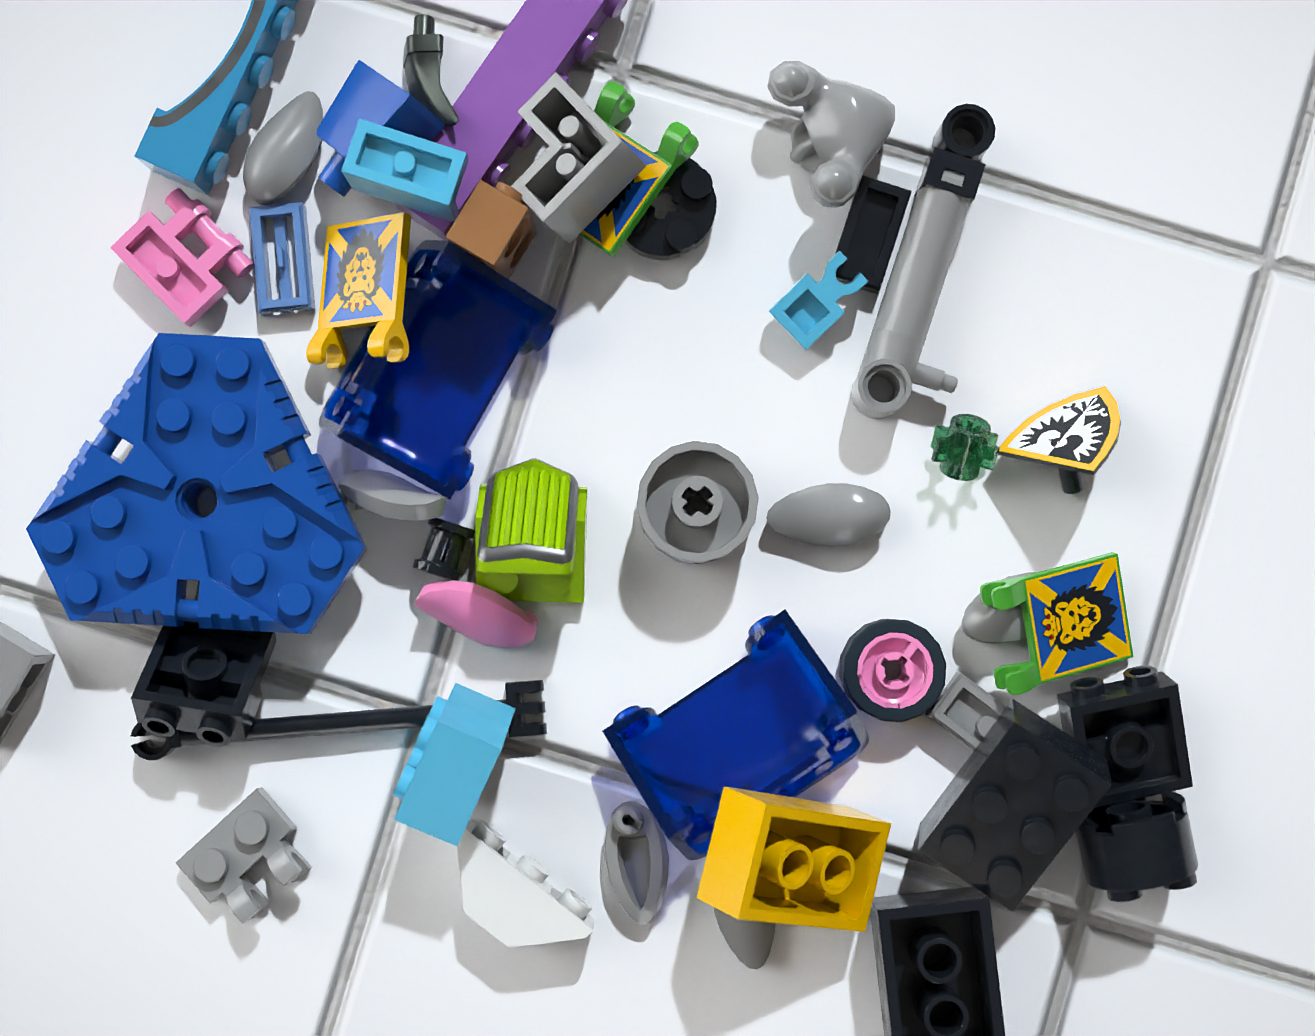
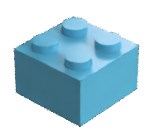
[392,682,516,846]

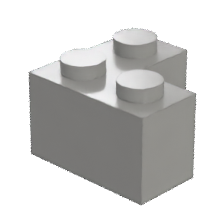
[511,72,646,243]

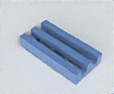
[249,202,316,316]

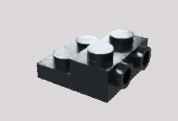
[131,621,277,747]
[1057,666,1193,808]

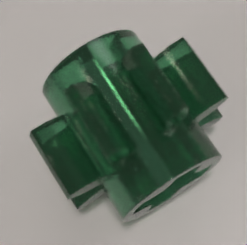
[930,413,1000,481]

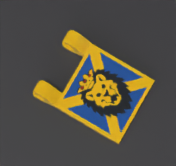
[306,212,411,369]

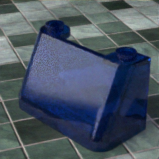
[318,240,558,500]
[602,609,869,861]

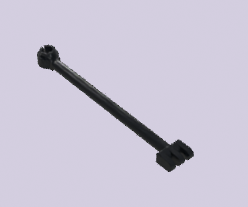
[130,680,547,761]

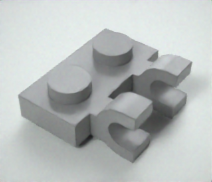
[175,787,311,924]

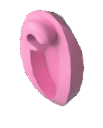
[415,580,538,648]

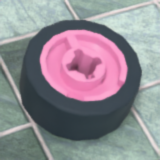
[839,619,946,722]

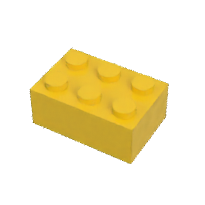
[697,786,892,932]

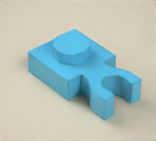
[768,251,868,350]

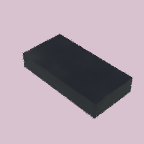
[834,175,912,295]

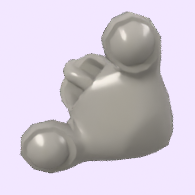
[767,61,895,208]

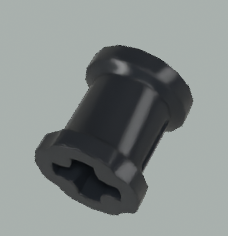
[412,518,475,581]

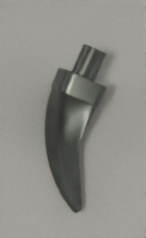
[403,14,459,126]

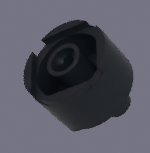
[1075,792,1199,902]

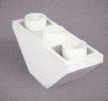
[457,820,595,948]

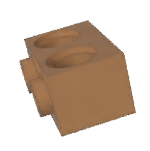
[446,180,537,287]

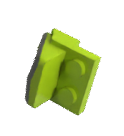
[475,458,588,603]

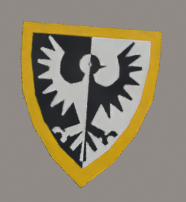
[996,386,1121,494]

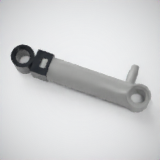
[851,103,996,419]

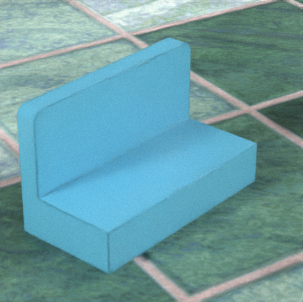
[341,118,469,222]

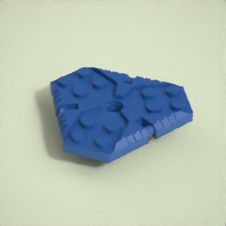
[26,333,368,634]

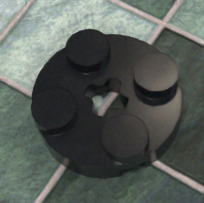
[625,151,717,261]

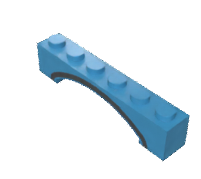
[134,0,299,196]

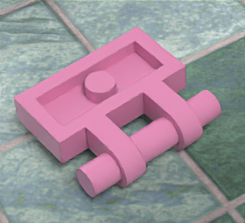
[110,188,254,327]

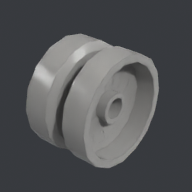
[636,441,759,564]

